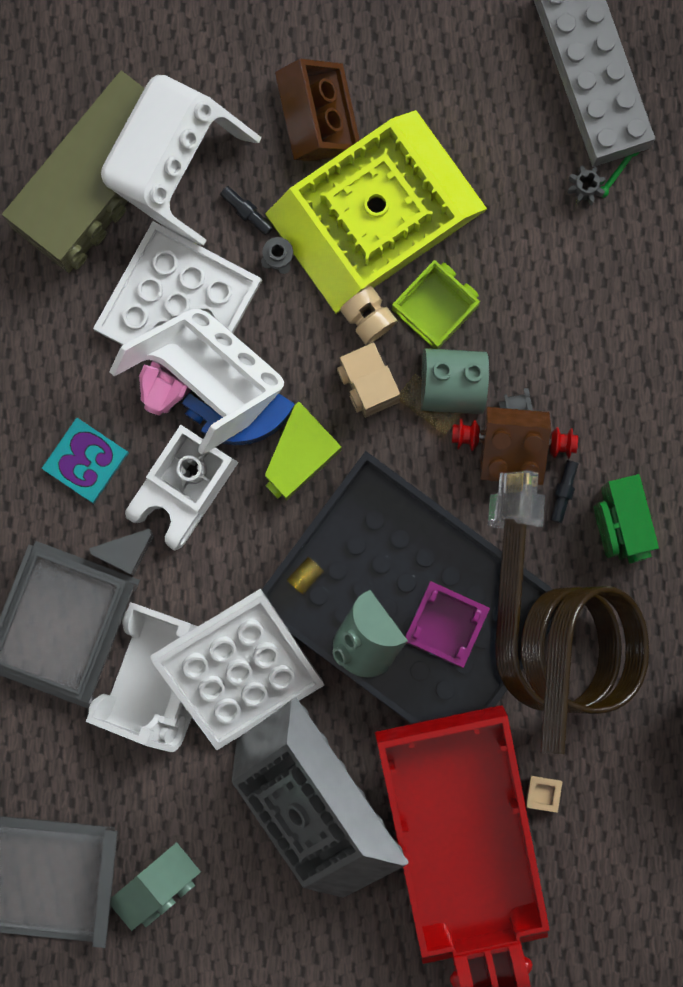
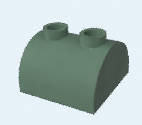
[421,348,489,414]
[333,590,408,678]

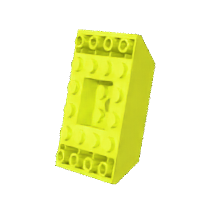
[265,110,487,314]

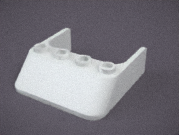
[101,75,261,246]
[109,309,284,455]

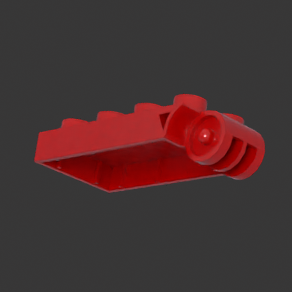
[375,705,550,987]

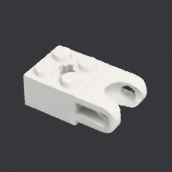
[125,425,239,551]

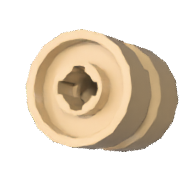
[340,286,398,345]

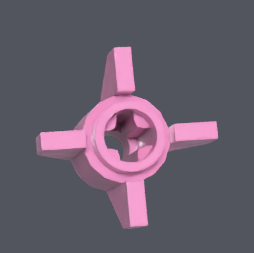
[139,361,191,416]

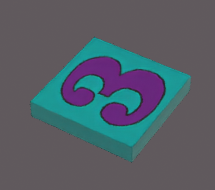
[41,418,129,504]

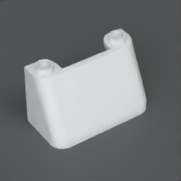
[86,602,198,752]

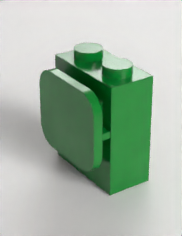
[594,474,659,564]

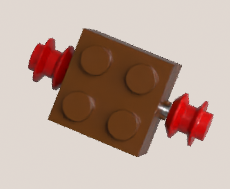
[451,407,578,485]

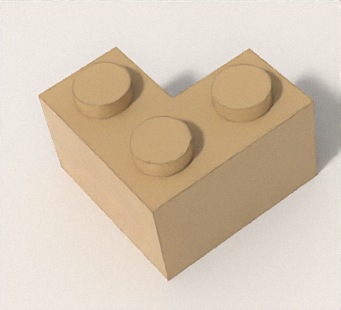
[337,342,400,418]

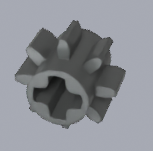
[567,165,606,206]

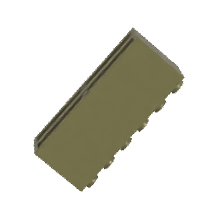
[2,70,145,273]

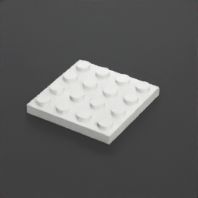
[93,221,262,368]
[150,589,324,750]

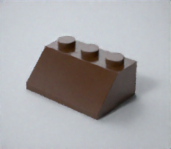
[275,59,360,161]

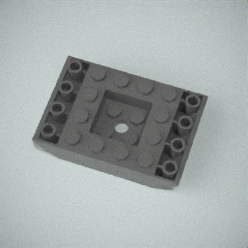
[232,697,409,898]

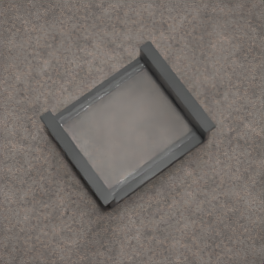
[0,541,140,709]
[0,816,118,948]

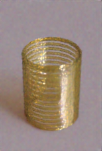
[286,557,324,595]

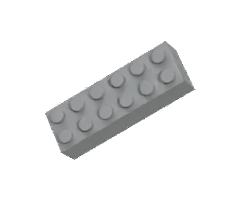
[534,0,655,167]

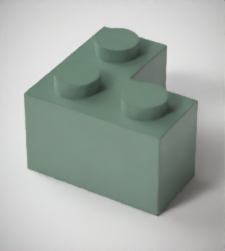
[110,842,201,931]

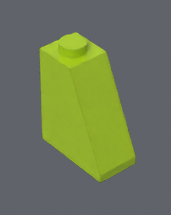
[265,402,342,500]

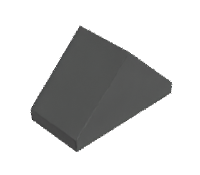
[89,529,154,576]

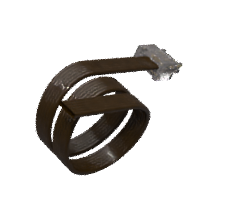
[488,470,649,754]

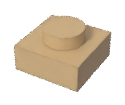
[525,776,562,813]

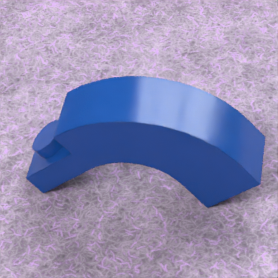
[182,393,295,445]

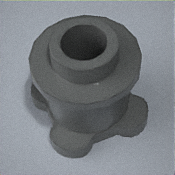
[261,237,294,274]
[499,388,533,411]

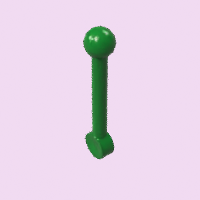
[600,152,639,198]

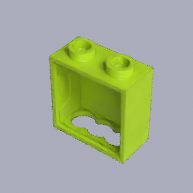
[391,260,480,349]

